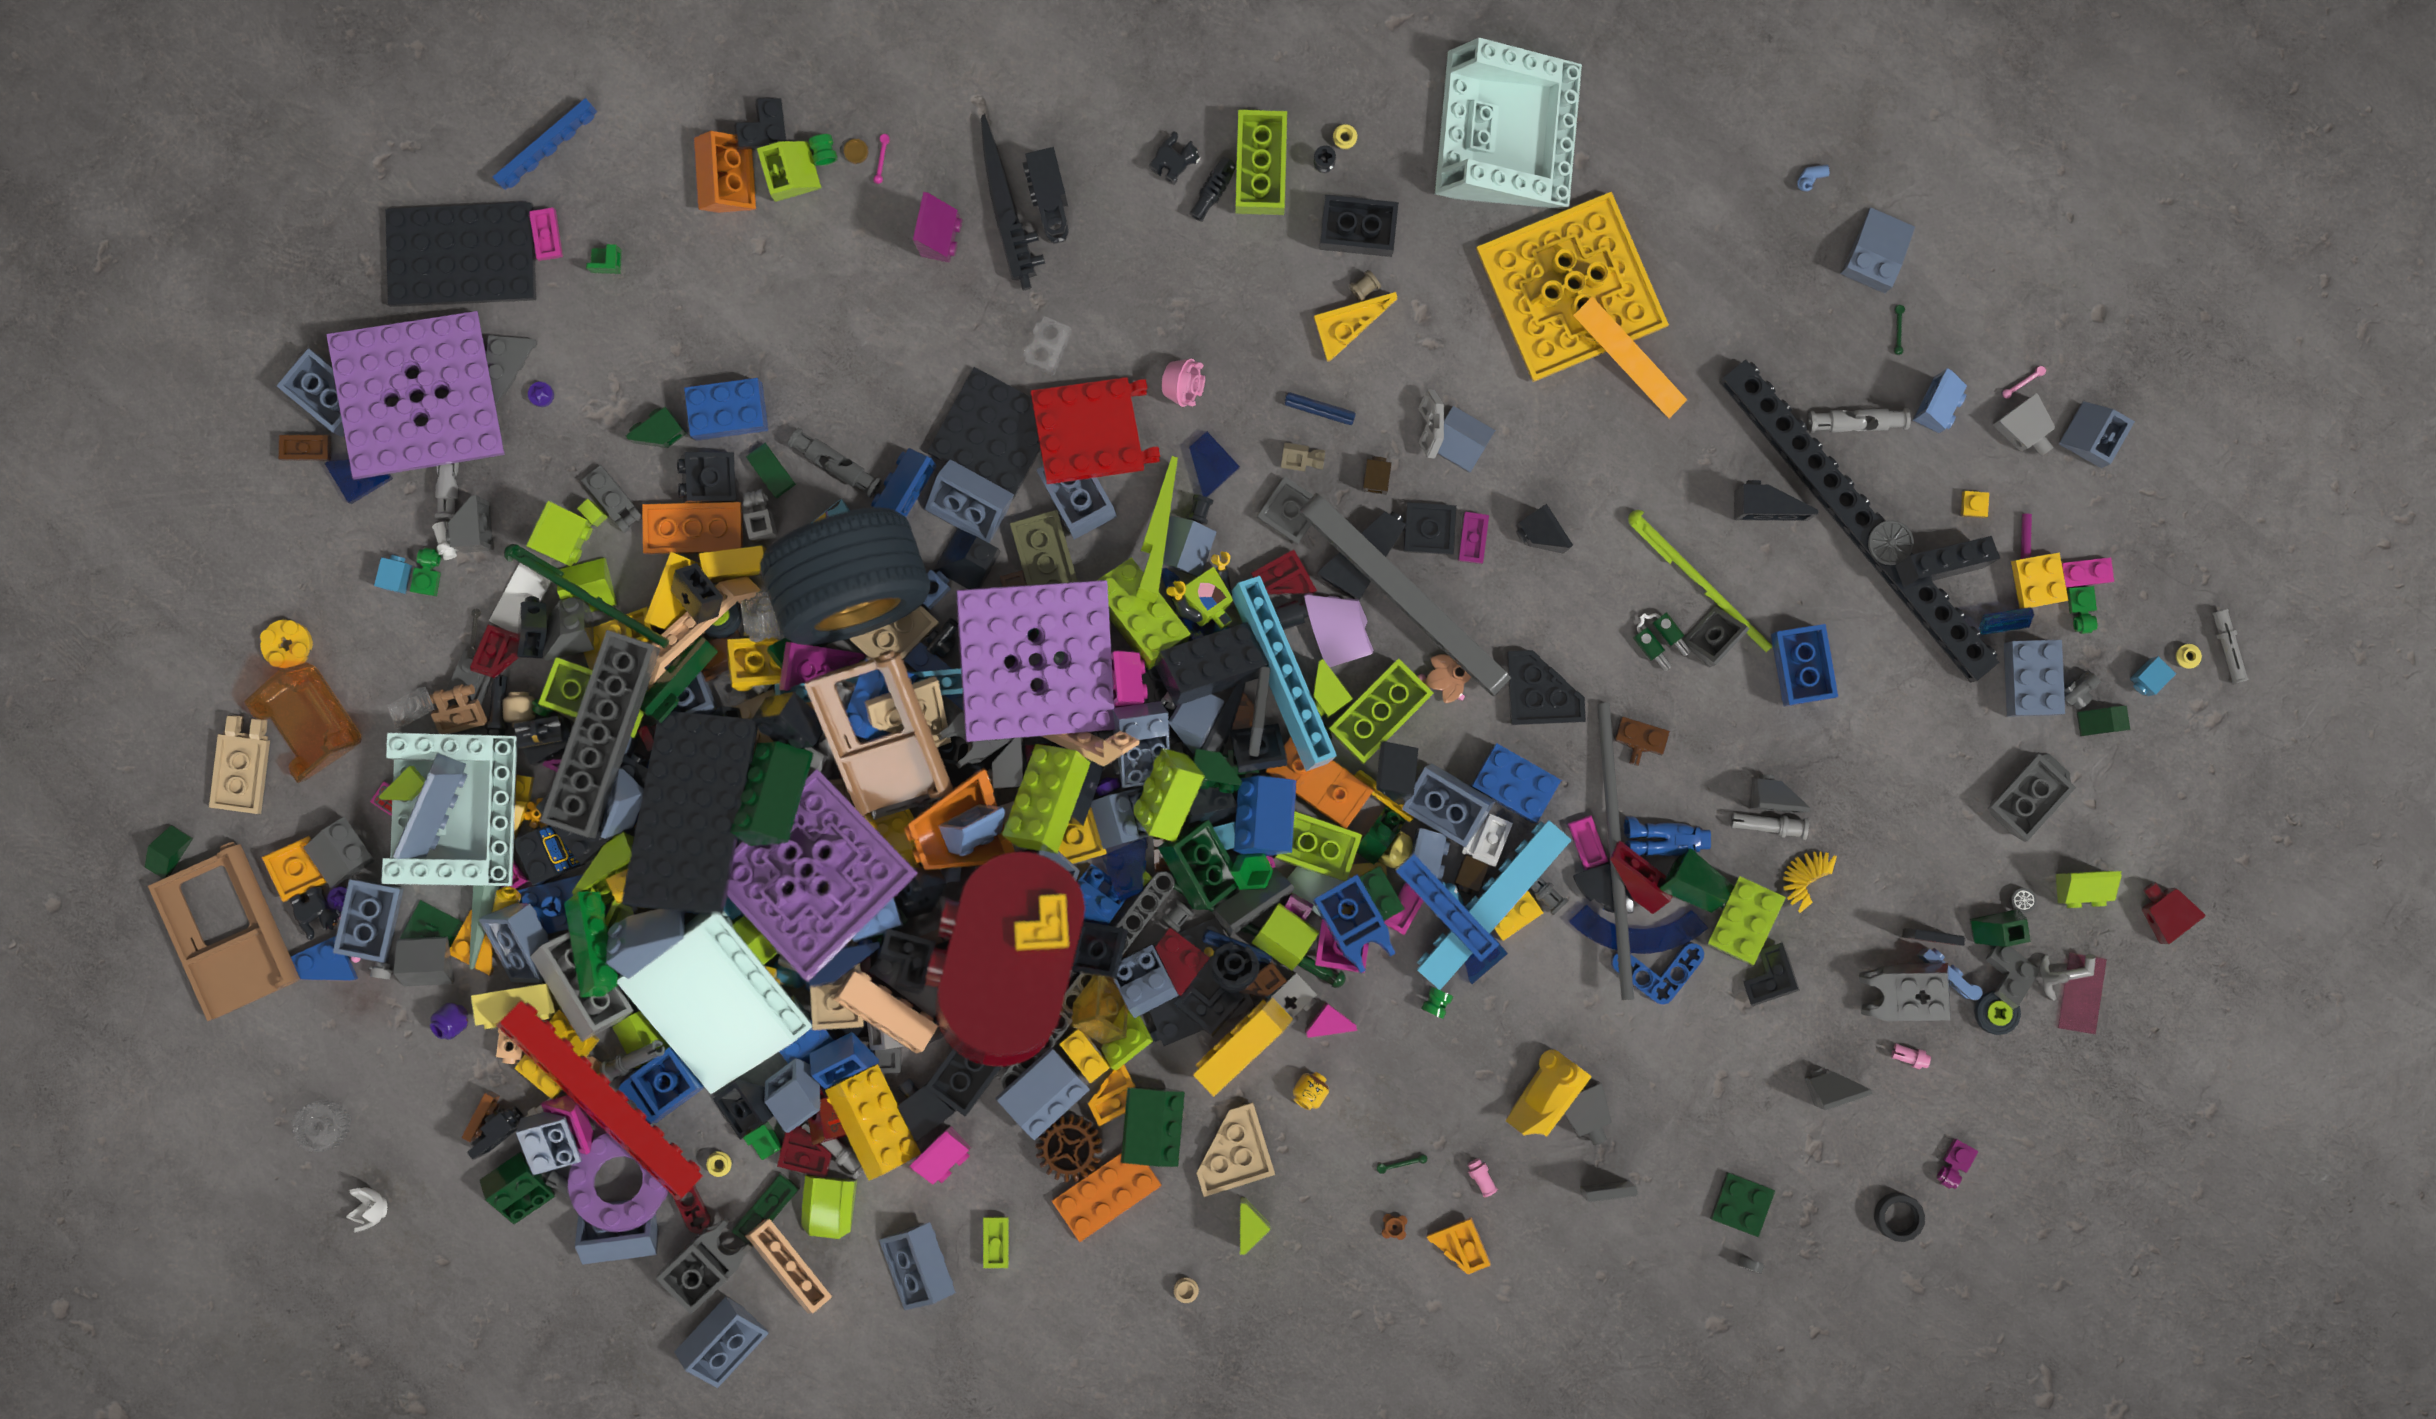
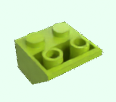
[757,141,822,202]

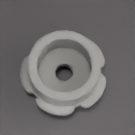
[369,962,394,980]

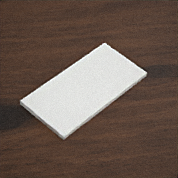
[489,563,552,633]

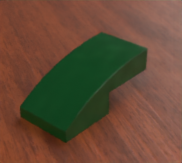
[746,443,796,499]

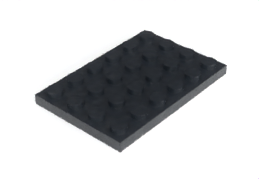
[385,202,536,307]

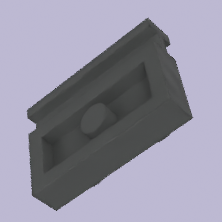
[446,650,492,704]

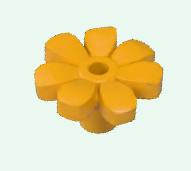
[524,798,549,829]

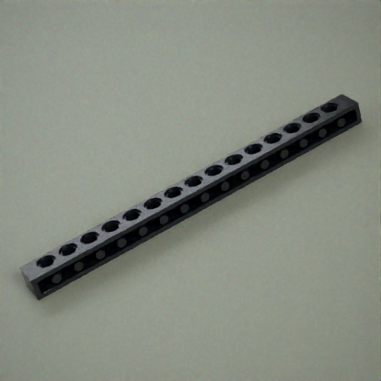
[1719,359,2000,683]

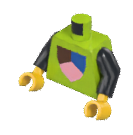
[1166,551,1233,630]

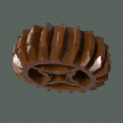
[1035,1114,1103,1182]

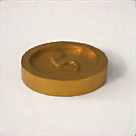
[844,139,868,164]

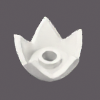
[346,1187,387,1232]

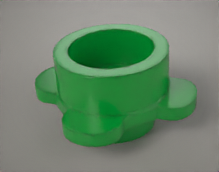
[532,697,555,718]

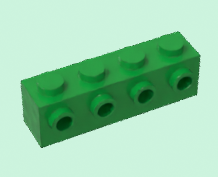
[564,892,618,997]

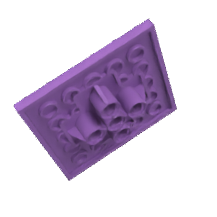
[326,311,505,479]
[956,580,1115,742]
[727,769,918,981]

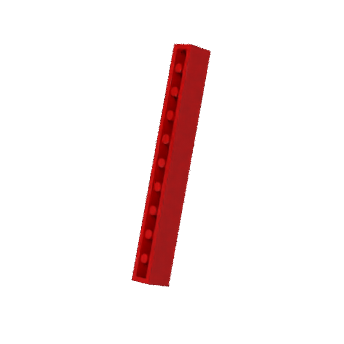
[496,1001,703,1200]

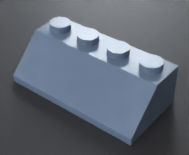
[393,753,468,859]

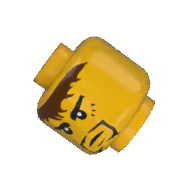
[1293,1072,1329,1111]

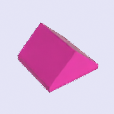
[1315,919,1369,973]
[1305,1002,1357,1038]
[541,1095,594,1155]

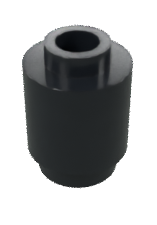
[1275,600,1308,630]

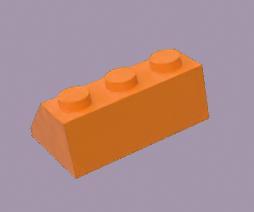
[694,131,756,213]

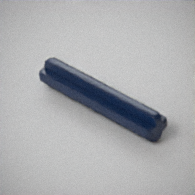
[1285,392,1356,425]
[1202,930,1272,966]

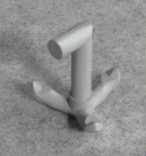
[2040,954,2096,1001]

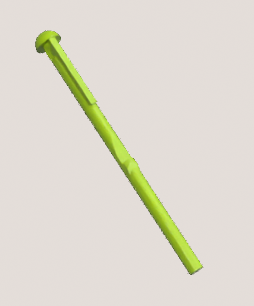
[1628,510,1773,652]

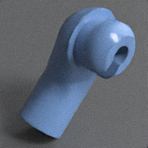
[1797,164,1829,191]

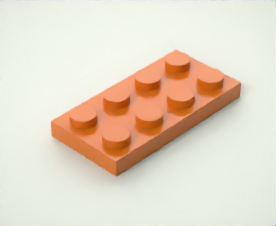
[642,502,743,554]
[1052,1152,1162,1242]

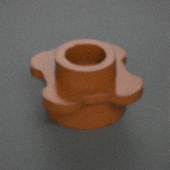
[1381,1214,1408,1240]

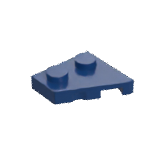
[291,936,358,981]

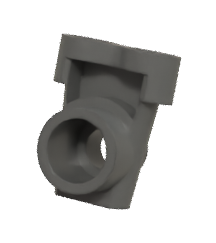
[2064,670,2101,709]

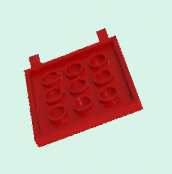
[1031,377,1160,484]

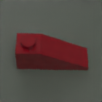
[1610,840,1673,914]

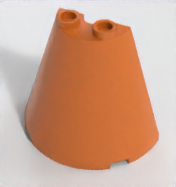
[904,768,1015,870]

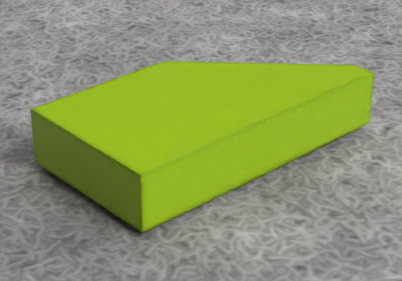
[379,766,425,801]

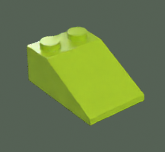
[526,501,593,566]
[1274,811,1362,882]
[572,832,634,905]

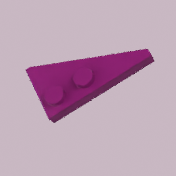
[779,642,865,691]

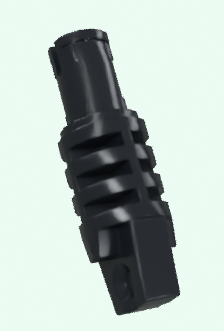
[1189,157,1236,222]

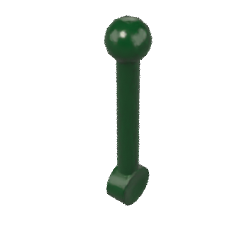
[1894,305,1905,355]
[1377,1154,1428,1174]

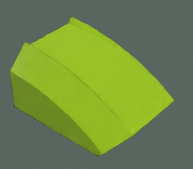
[801,1174,857,1239]

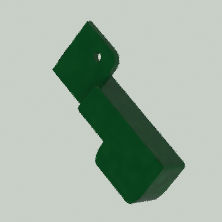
[640,636,718,723]

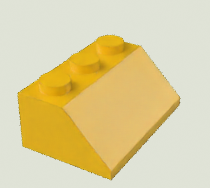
[644,552,702,630]

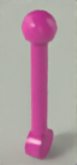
[873,134,890,184]

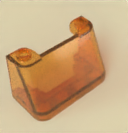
[244,663,362,783]

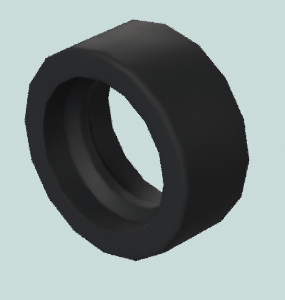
[1874,1192,1925,1242]

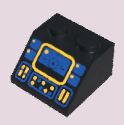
[514,825,585,886]

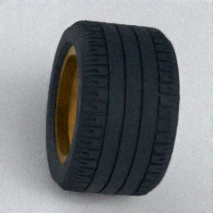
[760,507,930,645]

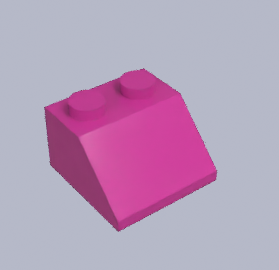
[1111,651,1147,707]
[910,1126,971,1185]

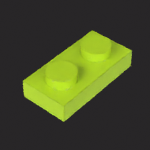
[983,1216,1009,1268]

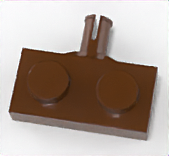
[1615,717,1670,766]

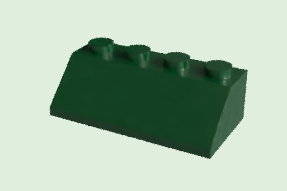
[731,741,814,846]

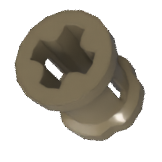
[1349,270,1381,302]

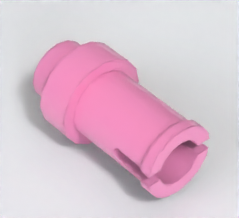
[1891,1043,1931,1070]
[1468,1158,1498,1197]

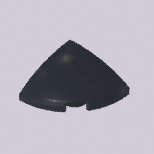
[1573,864,1634,914]

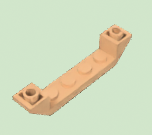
[648,576,763,689]
[1032,689,1139,766]

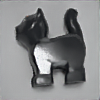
[1149,131,1200,185]
[289,887,341,940]

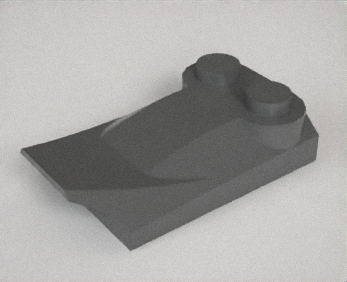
[1988,754,2076,842]

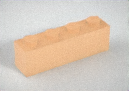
[833,971,938,1053]
[746,1219,832,1314]

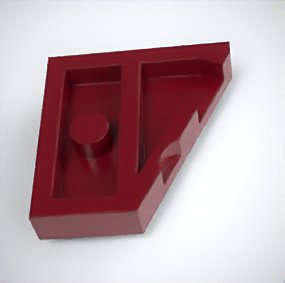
[1251,549,1317,595]
[470,625,519,678]
[777,1125,833,1178]

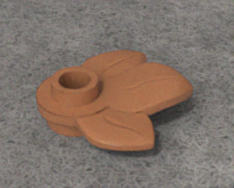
[1424,654,1471,703]

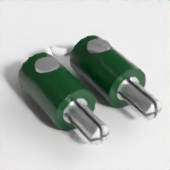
[1633,612,1691,671]

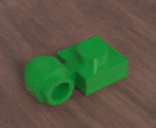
[410,547,441,597]
[2067,586,2098,634]

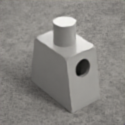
[1993,393,2055,456]

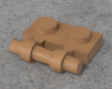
[426,684,488,734]

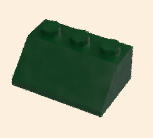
[1158,820,1238,910]
[1121,1087,1185,1167]

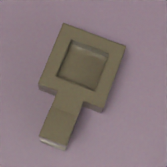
[1281,443,1325,471]

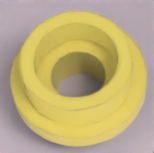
[1333,124,1357,149]
[2176,644,2202,669]
[706,1151,732,1177]

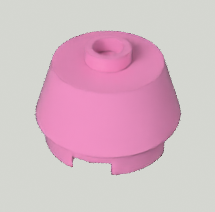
[1162,359,1205,407]

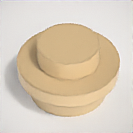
[1174,1277,1199,1303]

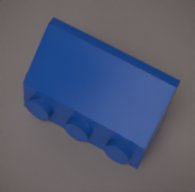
[871,448,937,517]
[846,658,918,740]
[1234,776,1296,856]

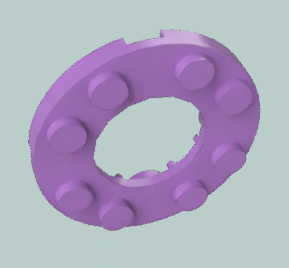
[568,1133,668,1232]

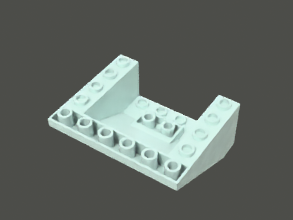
[1435,38,1582,209]
[382,733,517,886]
[617,912,812,1094]

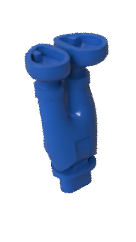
[1624,816,1711,856]

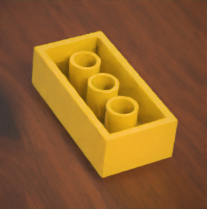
[1193,997,1293,1097]
[825,1064,921,1181]

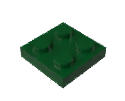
[1710,1172,1775,1238]

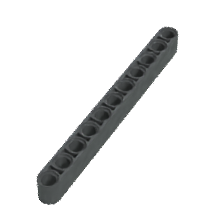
[1299,493,1511,696]
[1001,871,1174,1090]

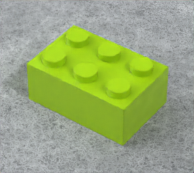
[1133,748,1204,842]
[1707,876,1786,966]

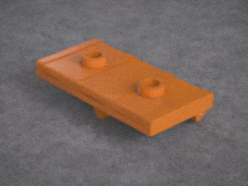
[1265,737,1375,829]

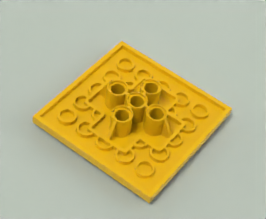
[1476,191,1669,382]

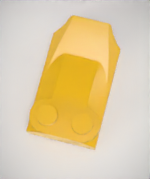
[727,636,785,691]
[1505,1049,1592,1137]

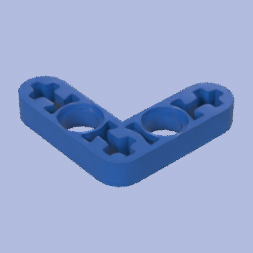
[1611,943,1704,1005]

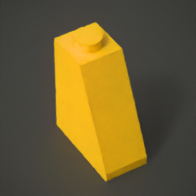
[699,546,766,583]

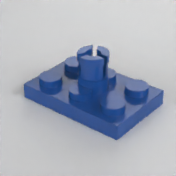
[518,874,584,934]

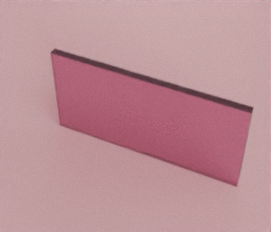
[2058,953,2107,1035]

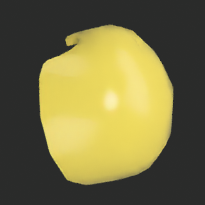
[1378,831,1413,868]

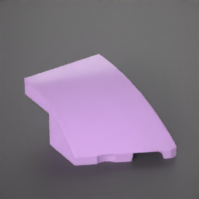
[1304,593,1374,667]

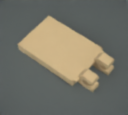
[209,715,270,814]

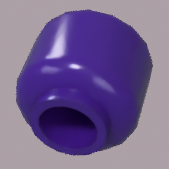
[430,1003,468,1040]

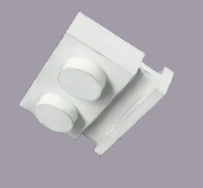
[1462,814,1513,867]

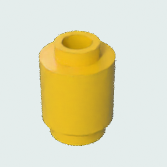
[492,886,521,912]

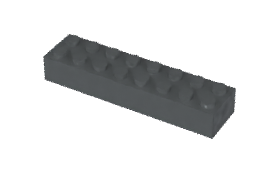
[540,630,661,838]

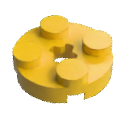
[260,620,313,669]

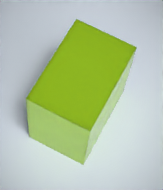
[577,498,608,527]

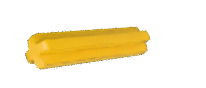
[1355,770,1414,822]

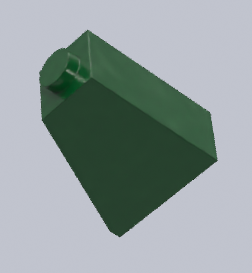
[1660,848,1735,913]

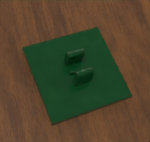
[400,900,464,949]

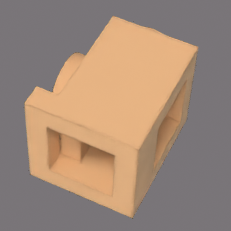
[496,1028,525,1064]

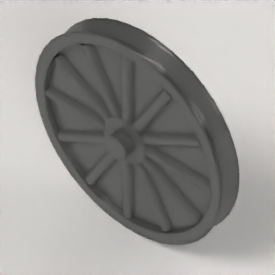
[1868,520,1914,565]

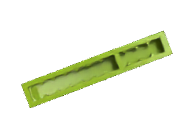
[1136,456,1178,603]

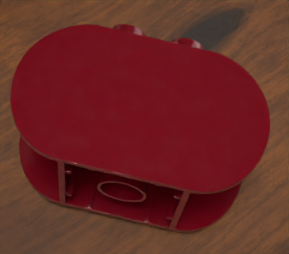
[925,852,1085,1066]

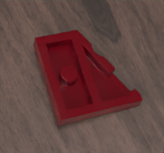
[1155,928,1210,996]

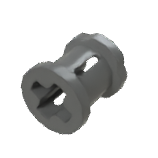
[1162,899,1195,932]

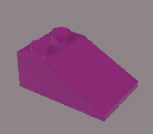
[913,192,963,263]

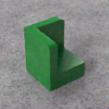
[586,244,622,274]
[1231,853,1273,890]
[743,1122,782,1160]

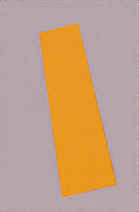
[1573,297,1687,418]

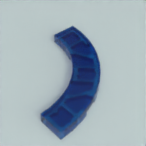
[1568,905,1708,954]

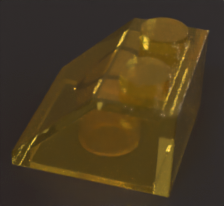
[1072,975,1128,1044]

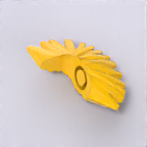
[1783,851,1837,913]

